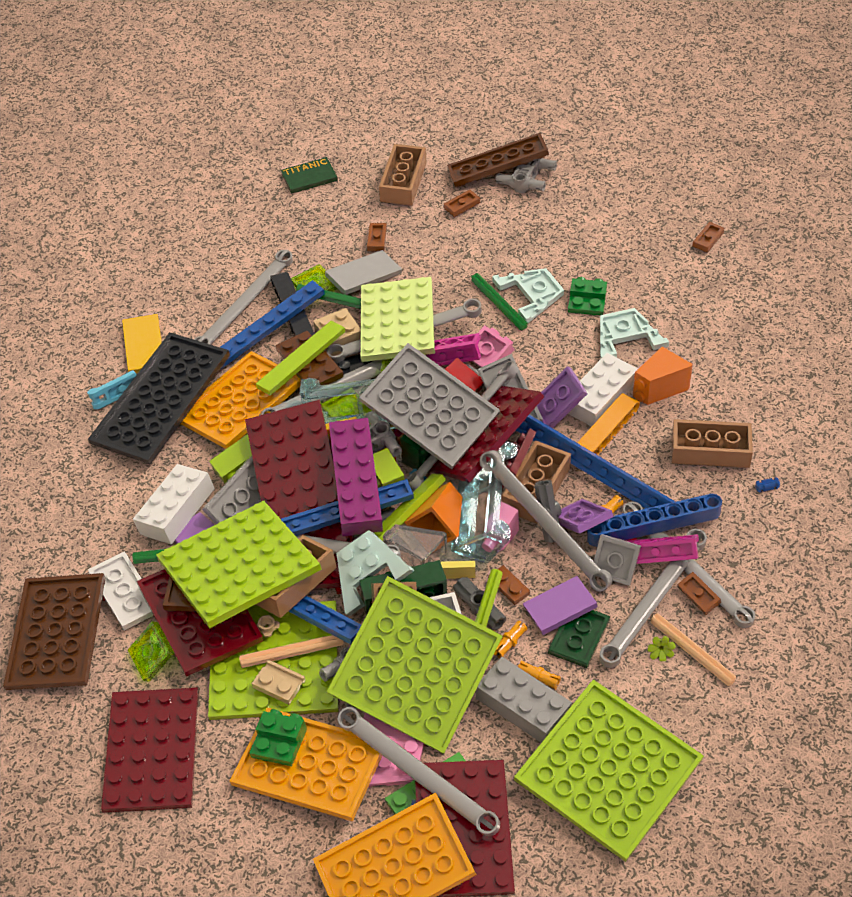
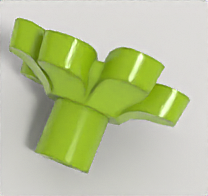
[648,636,676,661]

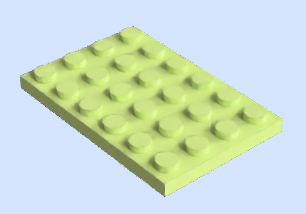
[361,277,435,362]

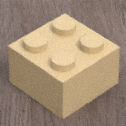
[314,308,361,356]

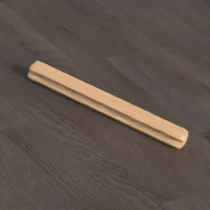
[651,613,736,686]
[239,635,344,668]

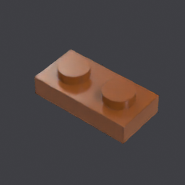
[444,189,480,217]
[692,222,725,253]
[367,223,387,251]
[488,565,530,605]
[677,572,721,615]

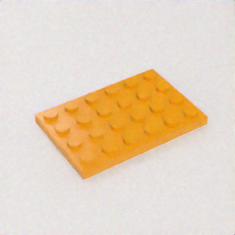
[180,351,304,449]
[230,707,383,822]
[313,793,477,897]

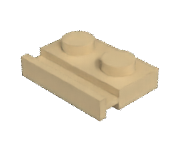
[252,660,305,705]

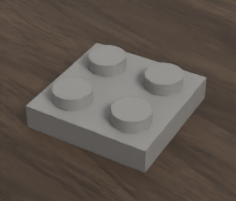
[594,534,641,586]

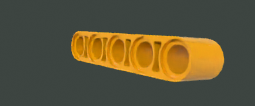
[577,393,640,455]

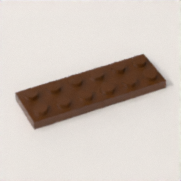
[447,133,549,187]

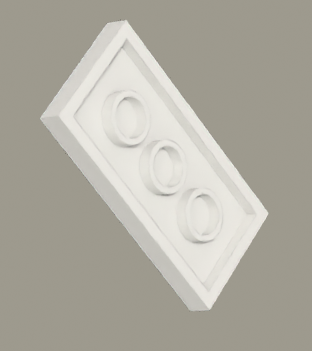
[88,551,153,631]

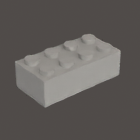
[476,657,572,743]

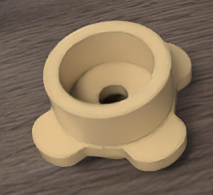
[256,615,280,637]

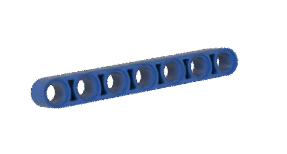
[587,494,722,547]

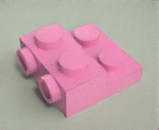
[472,325,515,368]

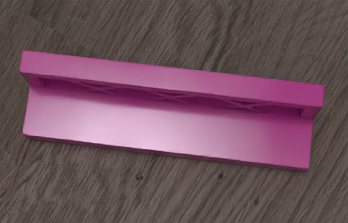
[425,333,481,366]
[627,534,699,564]

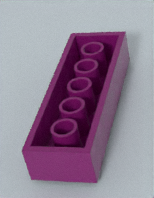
[329,418,383,536]

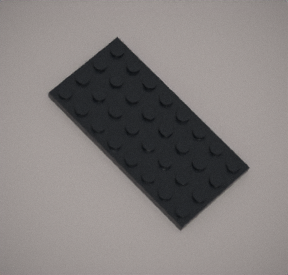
[88,332,230,464]

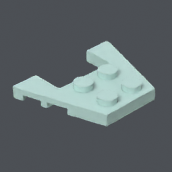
[492,268,564,323]
[600,308,669,359]
[336,530,414,616]

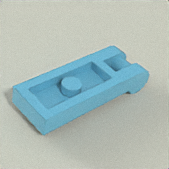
[87,370,136,410]

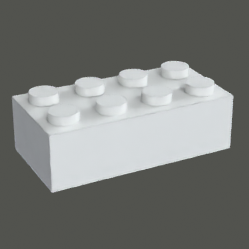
[568,353,638,427]
[133,464,215,544]

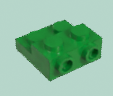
[568,277,607,316]
[249,709,307,766]

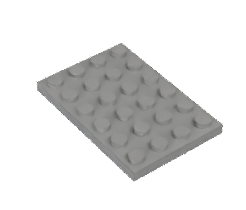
[359,343,500,469]

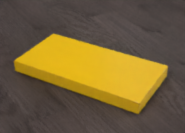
[122,314,162,373]

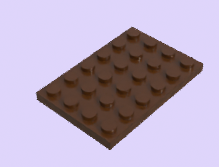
[3,573,106,690]

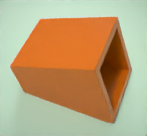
[633,347,693,405]
[405,482,462,553]

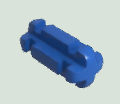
[755,477,780,492]

